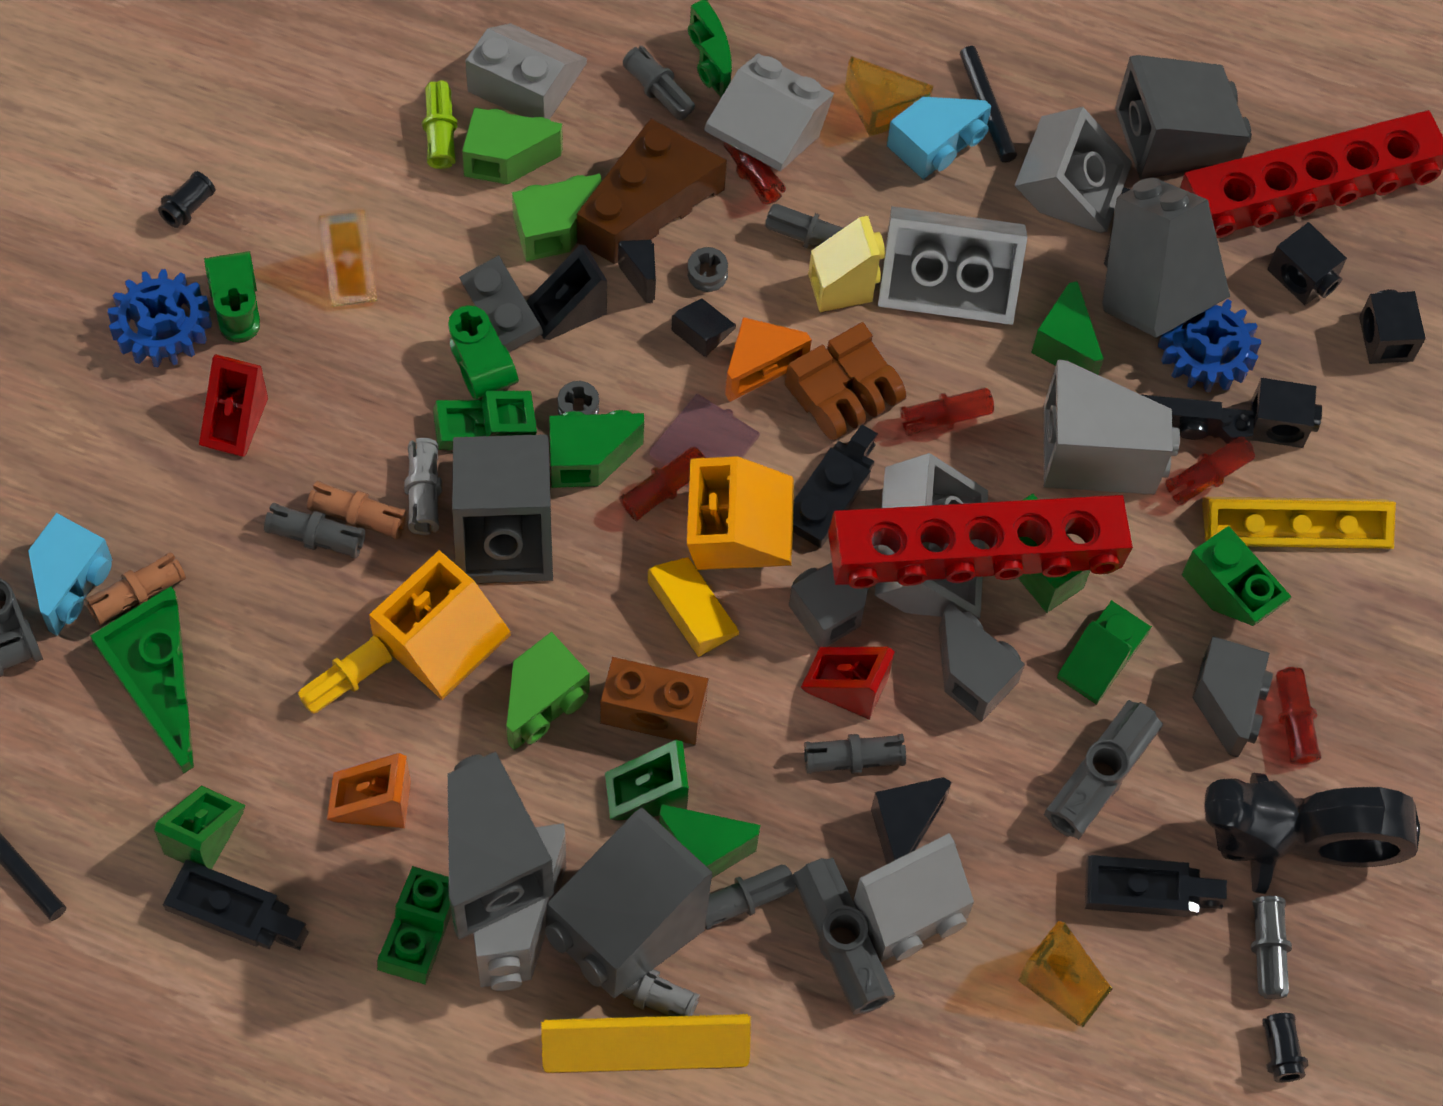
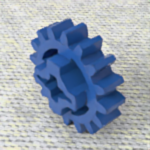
[107,269,212,367]
[1158,299,1261,392]

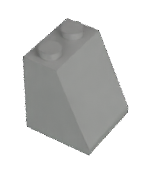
[1044,360,1180,494]
[473,823,566,991]

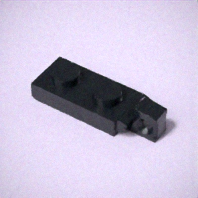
[1142,395,1254,444]
[793,425,878,548]
[1085,855,1227,917]
[163,860,309,951]

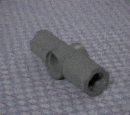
[1044,700,1163,839]
[793,858,895,1015]

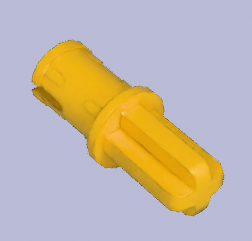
[298,635,392,714]

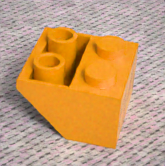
[687,456,794,570]
[369,550,511,700]

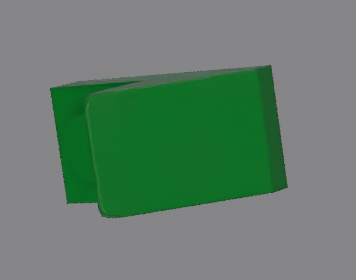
[1057,600,1152,705]

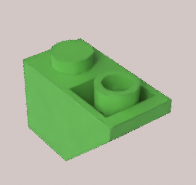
[462,107,563,185]
[512,173,602,262]
[506,632,590,751]

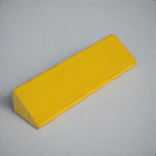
[1202,497,1396,549]
[541,1014,751,1073]

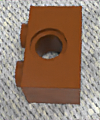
[600,657,709,745]

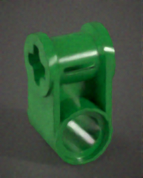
[204,251,260,342]
[448,305,519,400]

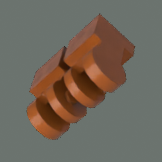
[784,322,906,441]

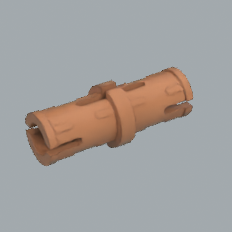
[307,481,408,539]
[84,552,186,626]

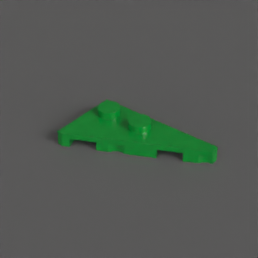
[90,586,194,774]

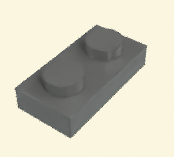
[459,255,544,352]

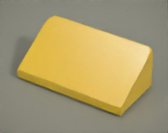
[648,557,739,657]

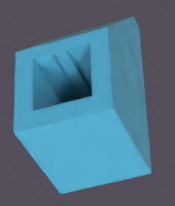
[887,97,991,180]
[28,513,113,636]

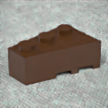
[577,118,727,264]

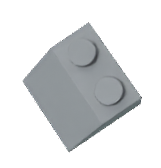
[465,23,587,120]
[704,53,834,172]
[1014,107,1132,233]
[853,833,974,962]

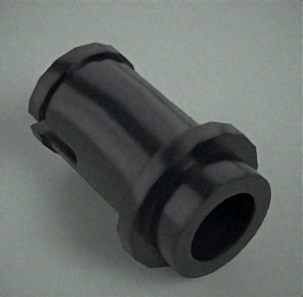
[158,171,216,228]
[1262,1013,1308,1082]

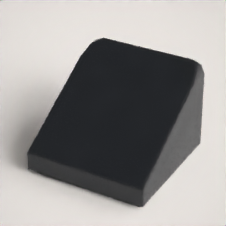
[618,240,656,303]
[671,298,736,358]

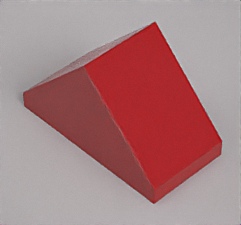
[199,354,268,457]
[801,646,895,720]

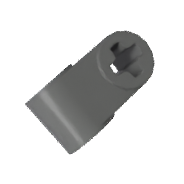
[0,578,43,677]

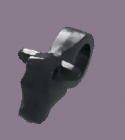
[1204,773,1420,894]

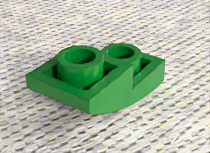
[688,0,732,98]
[377,866,451,985]

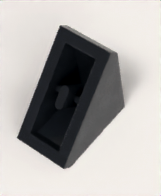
[526,244,607,340]
[871,777,952,865]

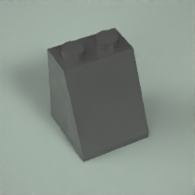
[1115,55,1251,180]
[1102,177,1230,338]
[452,434,553,583]
[447,751,554,940]
[545,808,712,998]

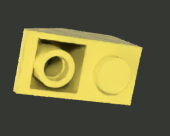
[808,216,885,312]

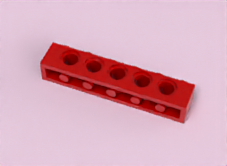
[1180,110,1443,238]
[828,495,1133,589]

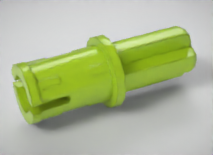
[422,80,458,169]

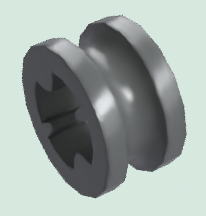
[688,247,728,292]
[557,381,599,415]

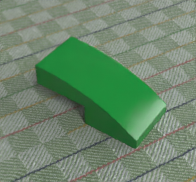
[433,391,537,450]

